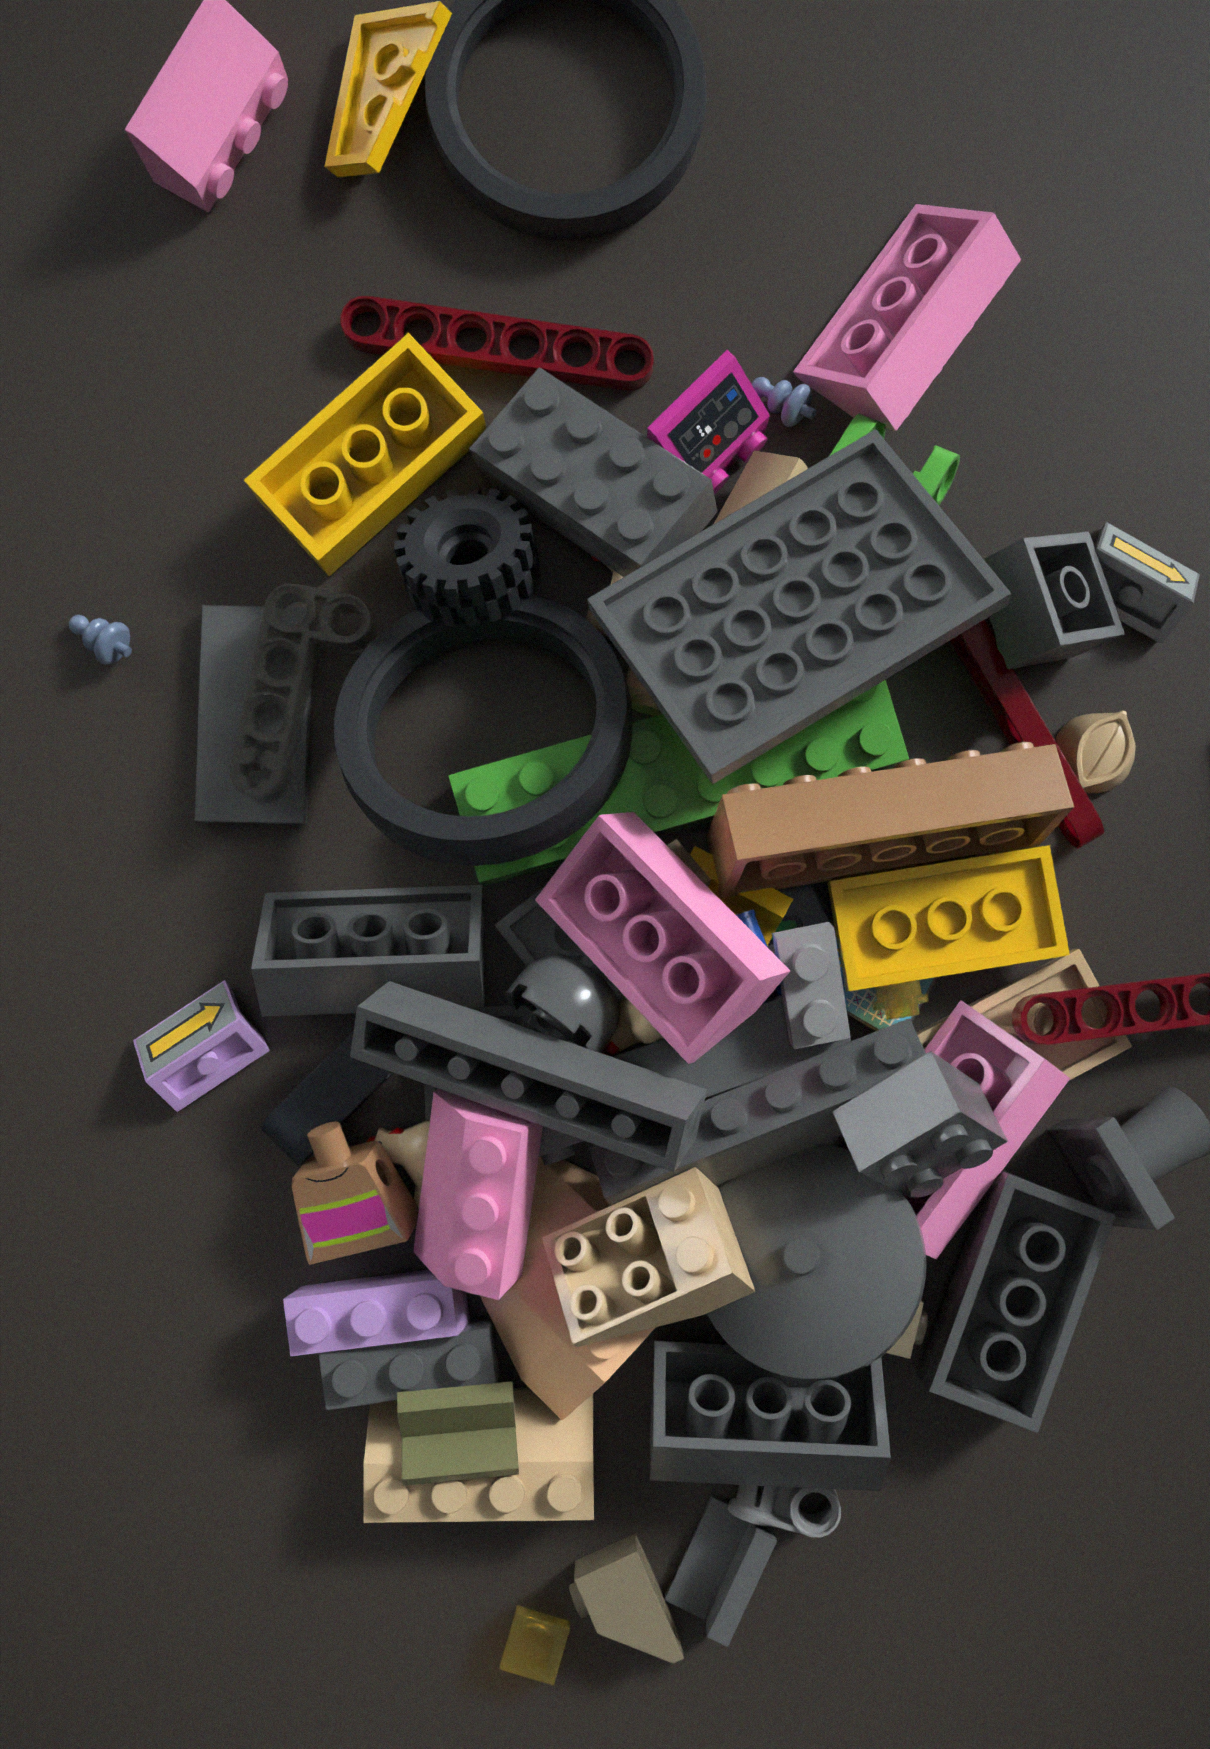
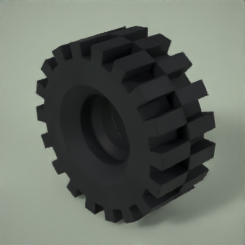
[394,486,540,627]

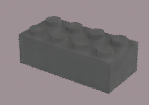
[469,367,717,577]
[917,1170,1116,1433]
[649,1341,891,1491]

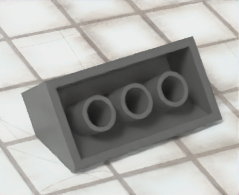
[251,885,486,1017]

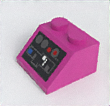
[647,350,770,495]

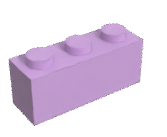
[283,1270,470,1357]

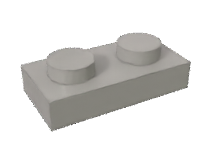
[772,922,851,1049]

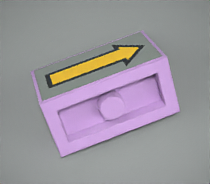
[133,980,269,1112]

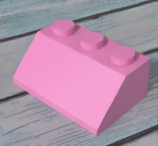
[125,0,288,213]
[413,1089,543,1300]

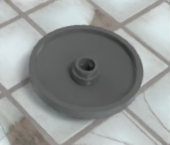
[707,1143,926,1379]

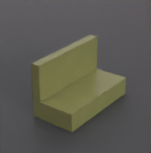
[397,1382,519,1486]

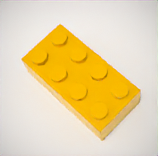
[244,333,487,576]

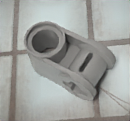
[728,1485,841,1538]

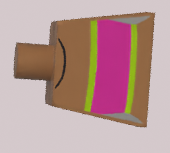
[291,1121,419,1265]

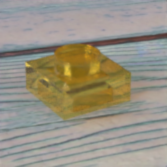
[499,1605,570,1686]

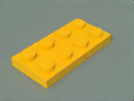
[827,845,1070,992]

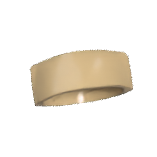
[1056,710,1136,793]

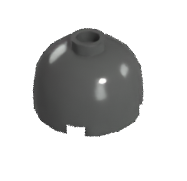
[505,955,620,1053]

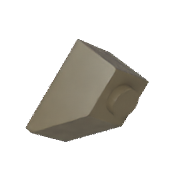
[569,1533,684,1664]

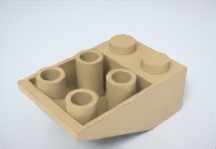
[542,1167,755,1347]

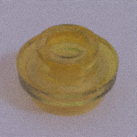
[872,980,929,1020]

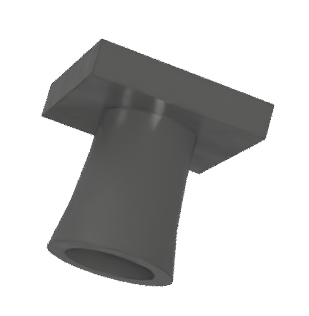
[1048,1086,1210,1230]

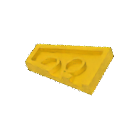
[324,1,452,177]

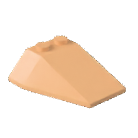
[480,1156,656,1420]

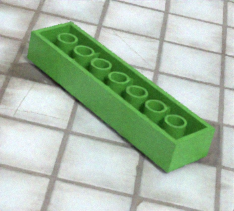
[448,680,909,886]

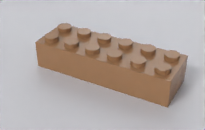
[706,742,1074,898]

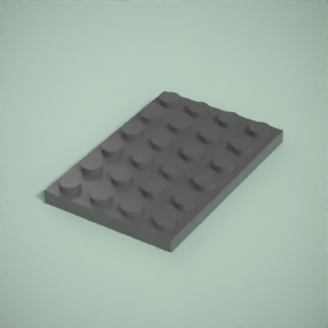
[587,429,1011,784]

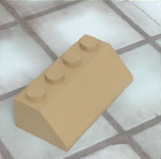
[364,1387,594,1523]

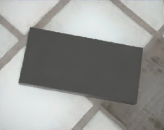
[195,605,314,825]

